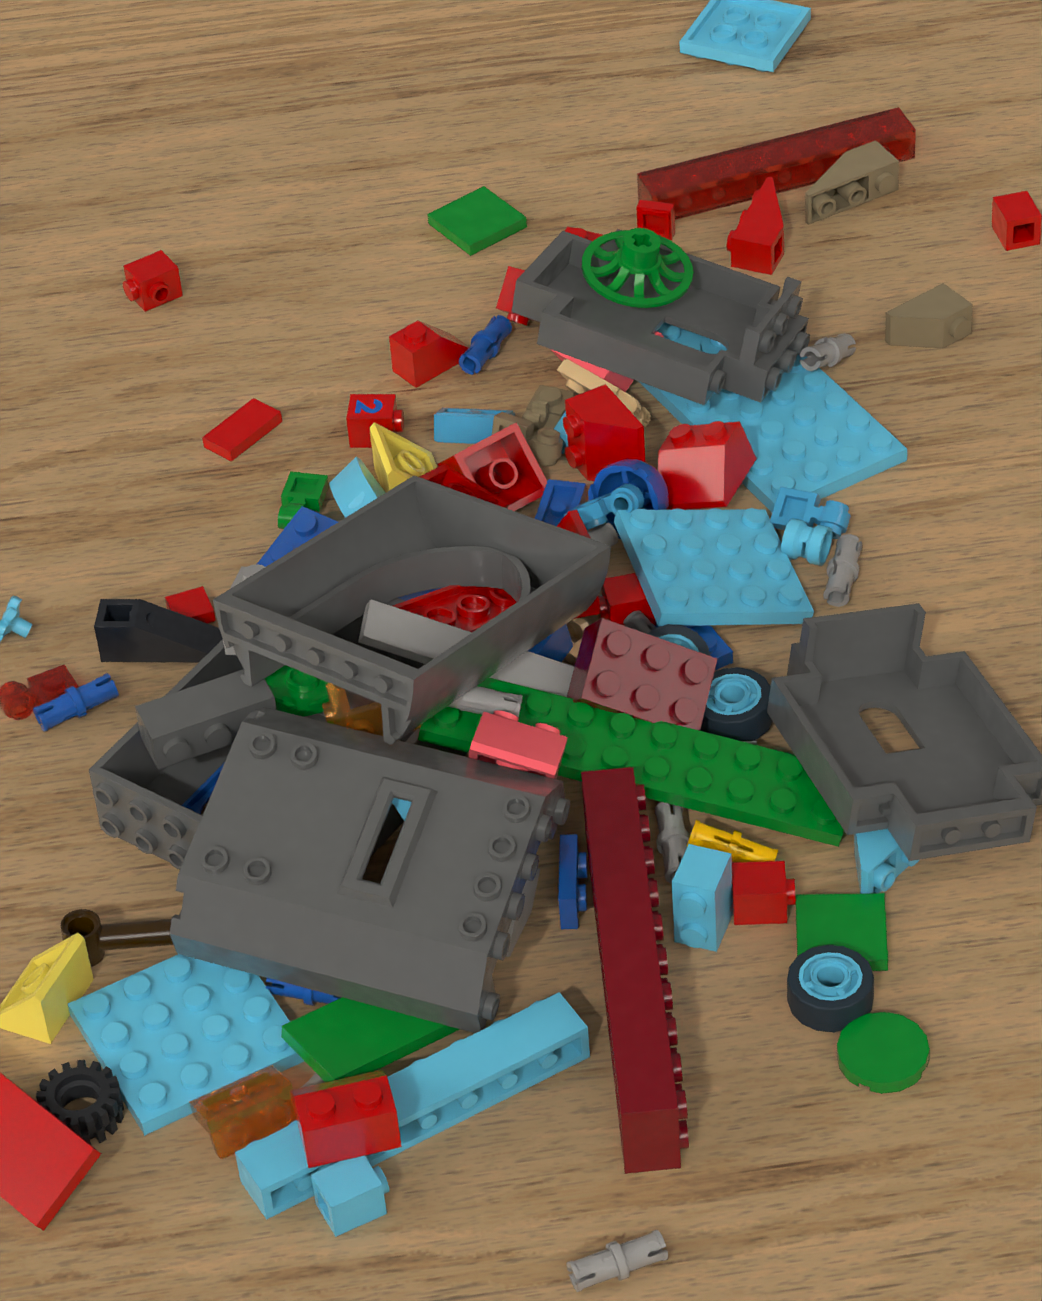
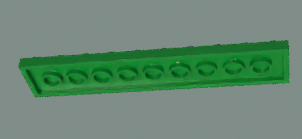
[418,678,844,847]

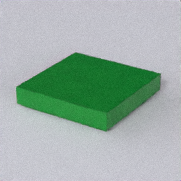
[427,186,527,256]
[796,893,888,971]

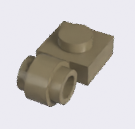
[492,412,563,466]

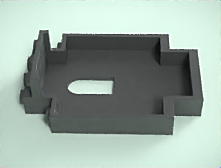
[512,229,810,405]
[767,603,1042,861]

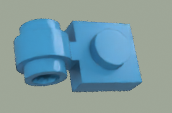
[564,484,644,530]
[770,486,851,539]

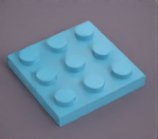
[679,0,811,72]

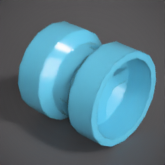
[781,518,833,566]

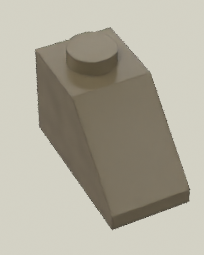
[885,283,973,349]

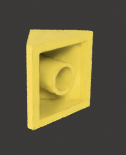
[370,422,437,492]
[0,932,94,1044]

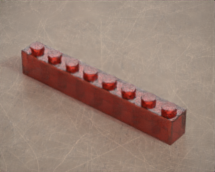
[637,107,916,220]

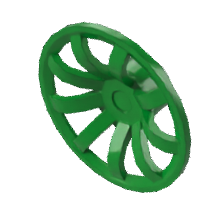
[581,228,694,308]

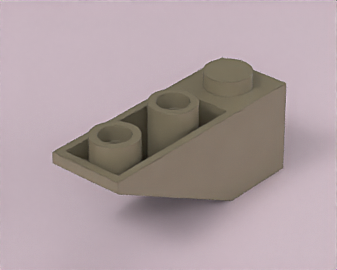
[805,140,899,225]

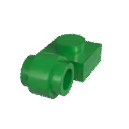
[278,471,329,529]

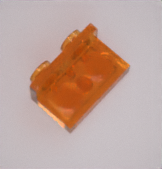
[189,1065,296,1159]

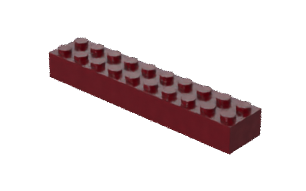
[581,767,689,1174]

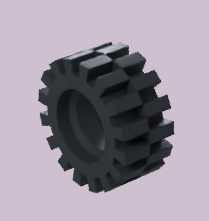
[36,1060,124,1145]

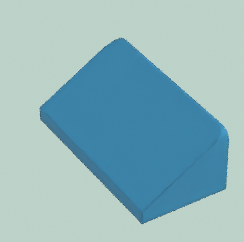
[434,407,515,444]

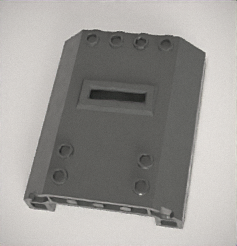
[170,707,570,1033]

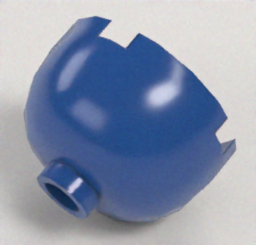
[588,459,669,539]

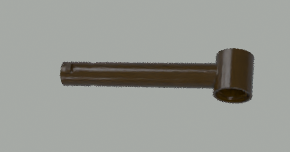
[60,909,174,967]

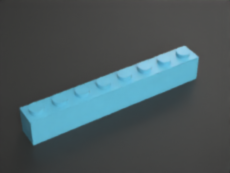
[235,992,590,1220]

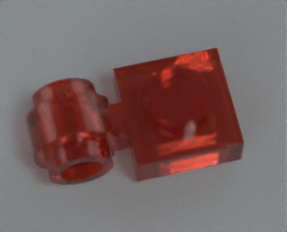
[0,664,79,720]

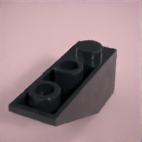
[94,599,223,663]

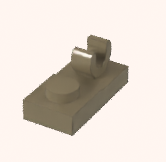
[522,385,575,436]

